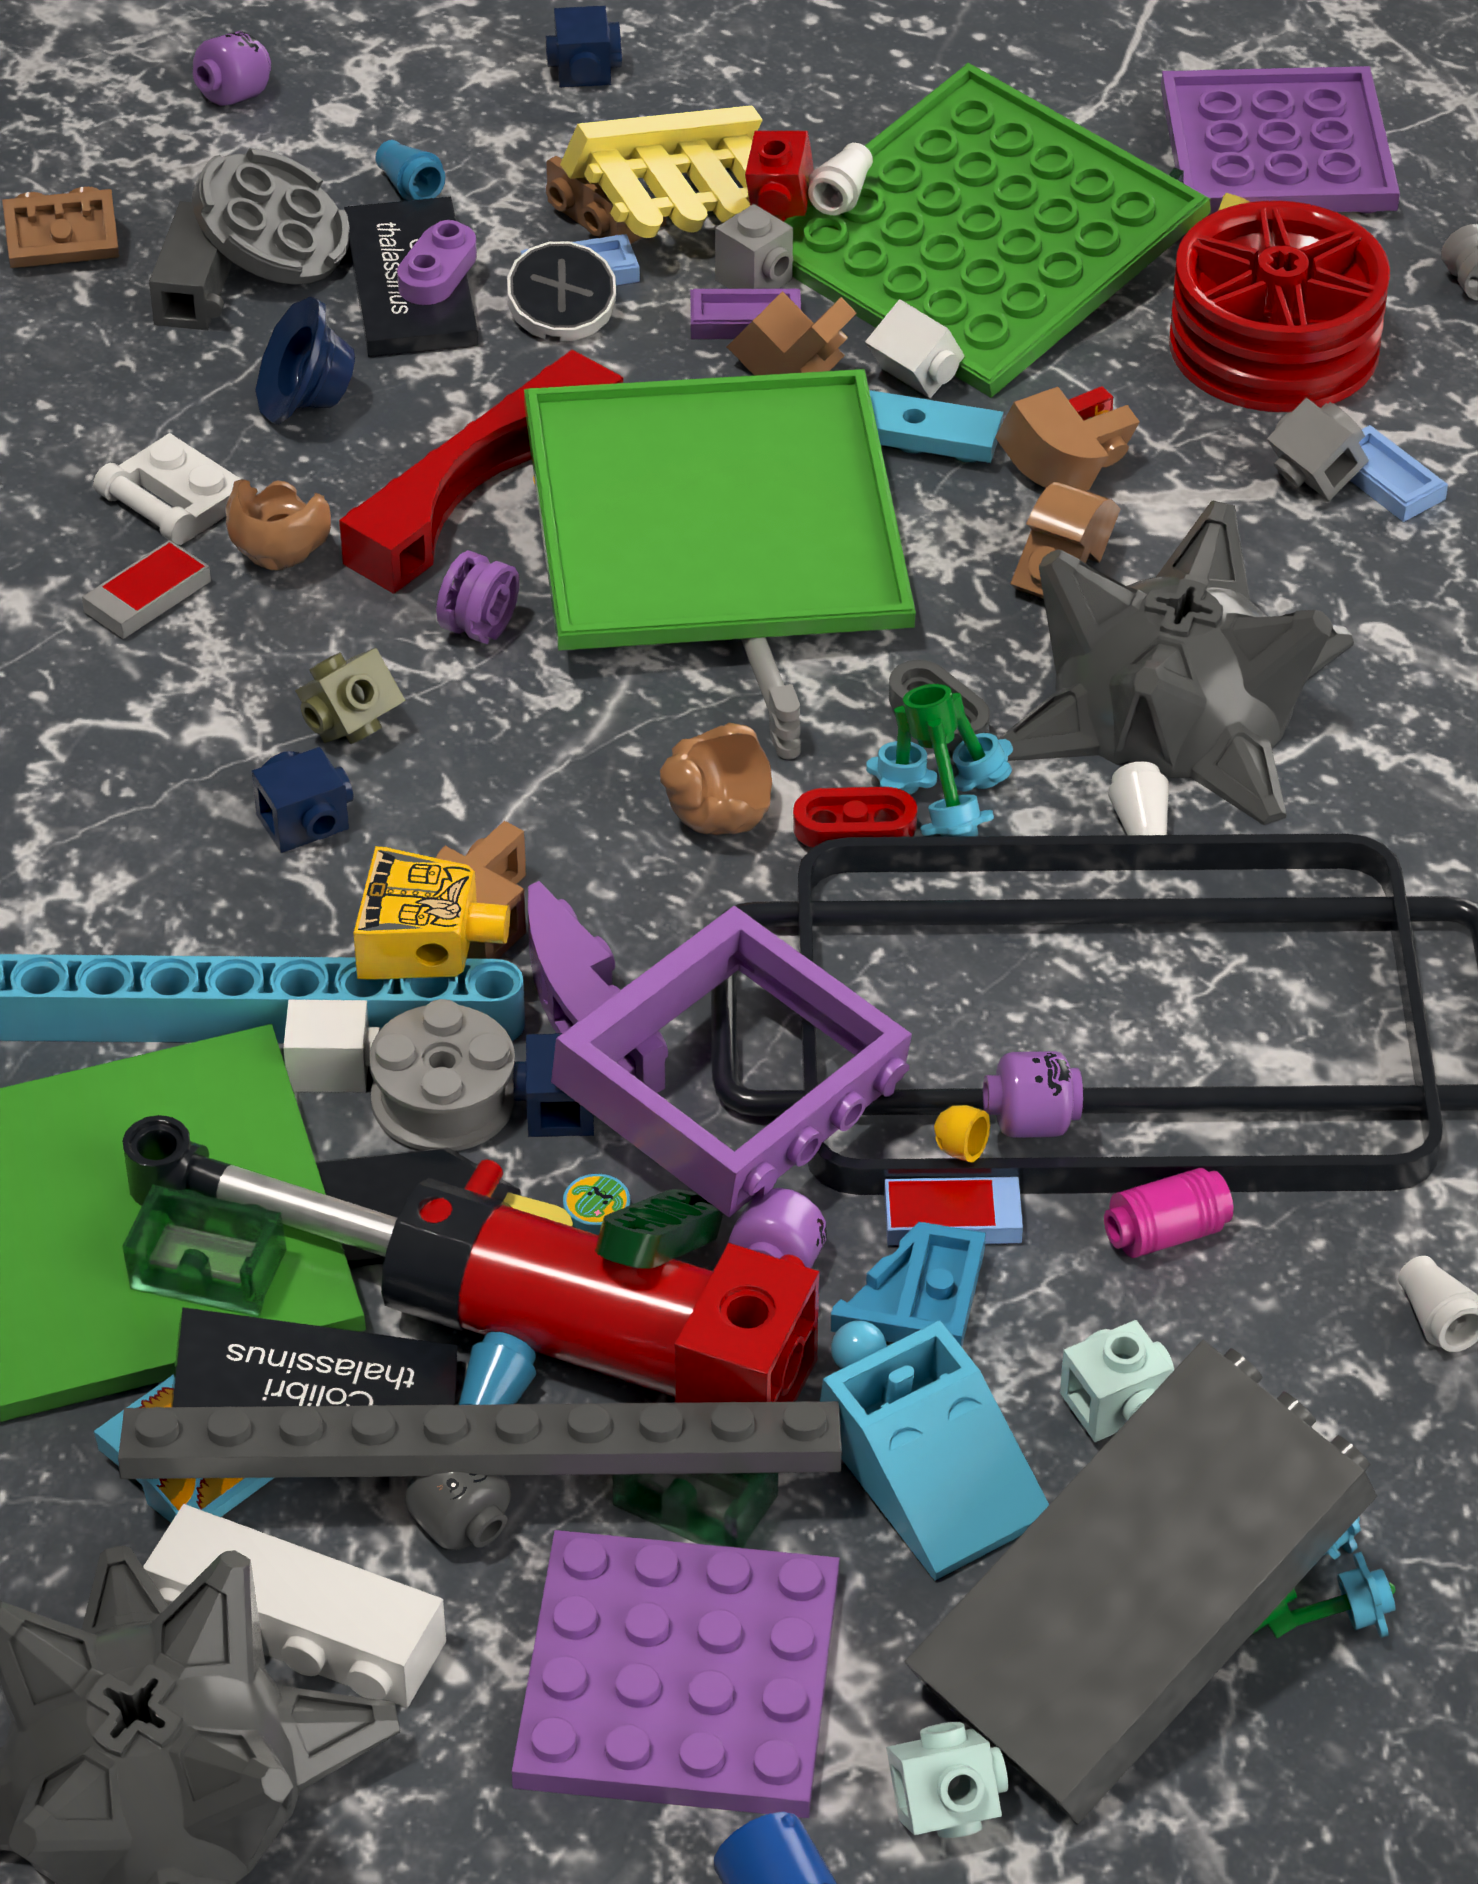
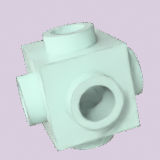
[1060,1320,1174,1442]
[886,1722,1008,1838]

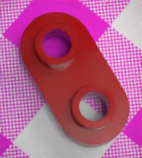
[793,787,917,848]

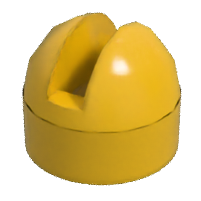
[934,1105,990,1162]

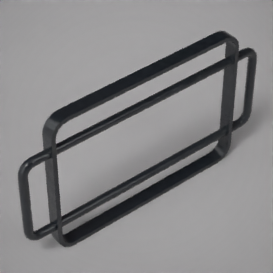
[711,834,1478,1195]

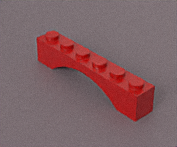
[339,349,623,594]

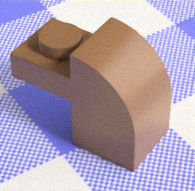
[727,291,857,375]
[995,387,1140,491]
[1010,481,1121,599]
[435,821,526,959]

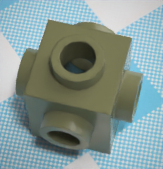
[295,648,406,744]

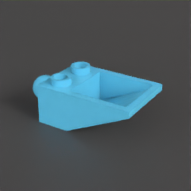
[820,1320,1049,1581]

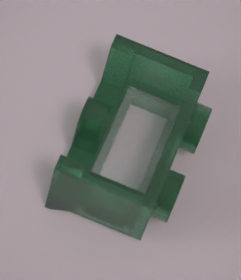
[122,1185,287,1318]
[612,1473,779,1548]

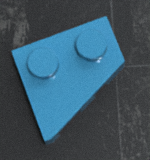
[830,1222,986,1347]

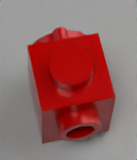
[745,131,814,222]

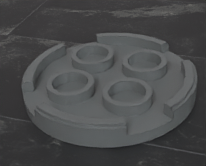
[192,148,350,284]

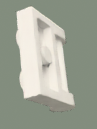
[93,433,240,545]

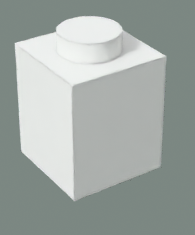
[865,299,965,399]
[283,1000,380,1093]

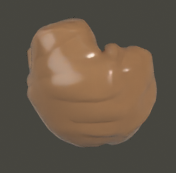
[225,479,331,570]
[660,723,772,835]

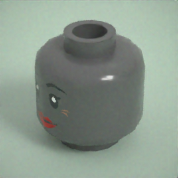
[405,1472,511,1550]

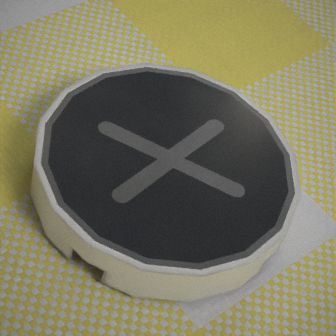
[507,241,616,341]

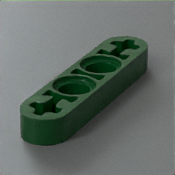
[595,1189,724,1269]

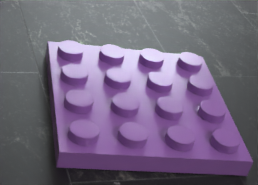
[1161,66,1400,217]
[512,1530,840,1818]

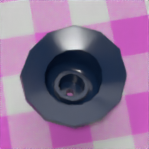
[255,296,355,425]

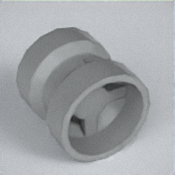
[1441,224,1478,300]

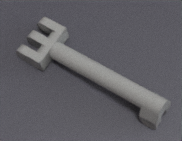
[741,637,801,759]

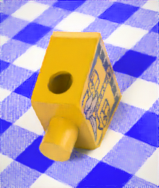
[353,846,510,980]

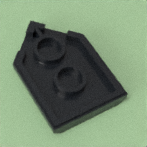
[316,1147,521,1267]

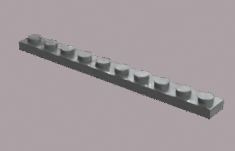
[118,1401,842,1479]

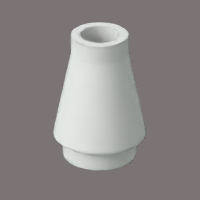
[808,143,873,216]
[1108,762,1169,835]
[1398,1256,1478,1352]

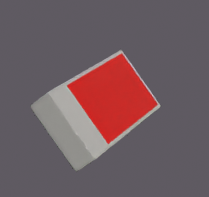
[82,540,211,639]

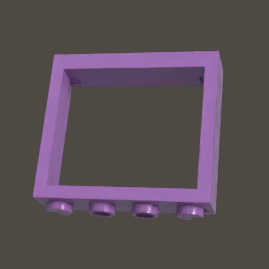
[551,906,912,1217]

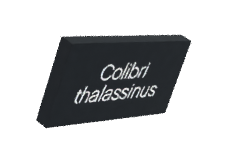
[344,196,478,357]
[171,1307,458,1407]

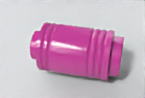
[1104,1168,1233,1258]

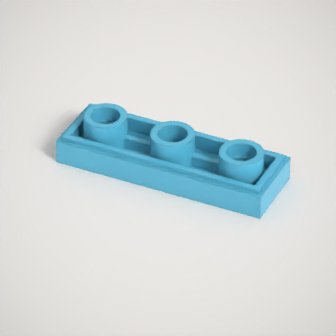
[869,390,1004,463]

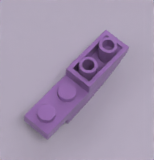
[528,881,668,1093]

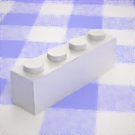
[143,1504,446,1708]

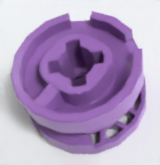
[436,550,519,644]

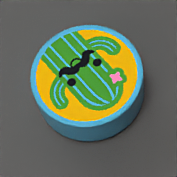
[563,1174,630,1235]

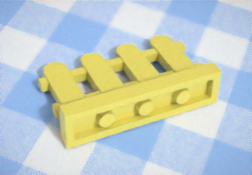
[560,105,762,238]

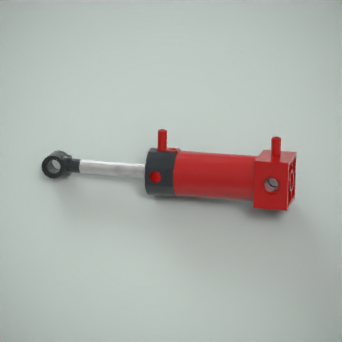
[122,1115,820,1403]

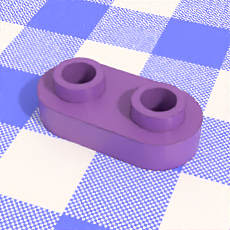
[397,220,477,305]

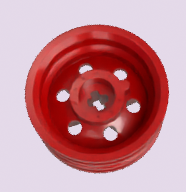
[1169,201,1390,412]

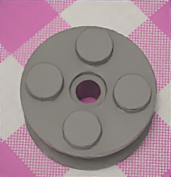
[369,999,515,1151]

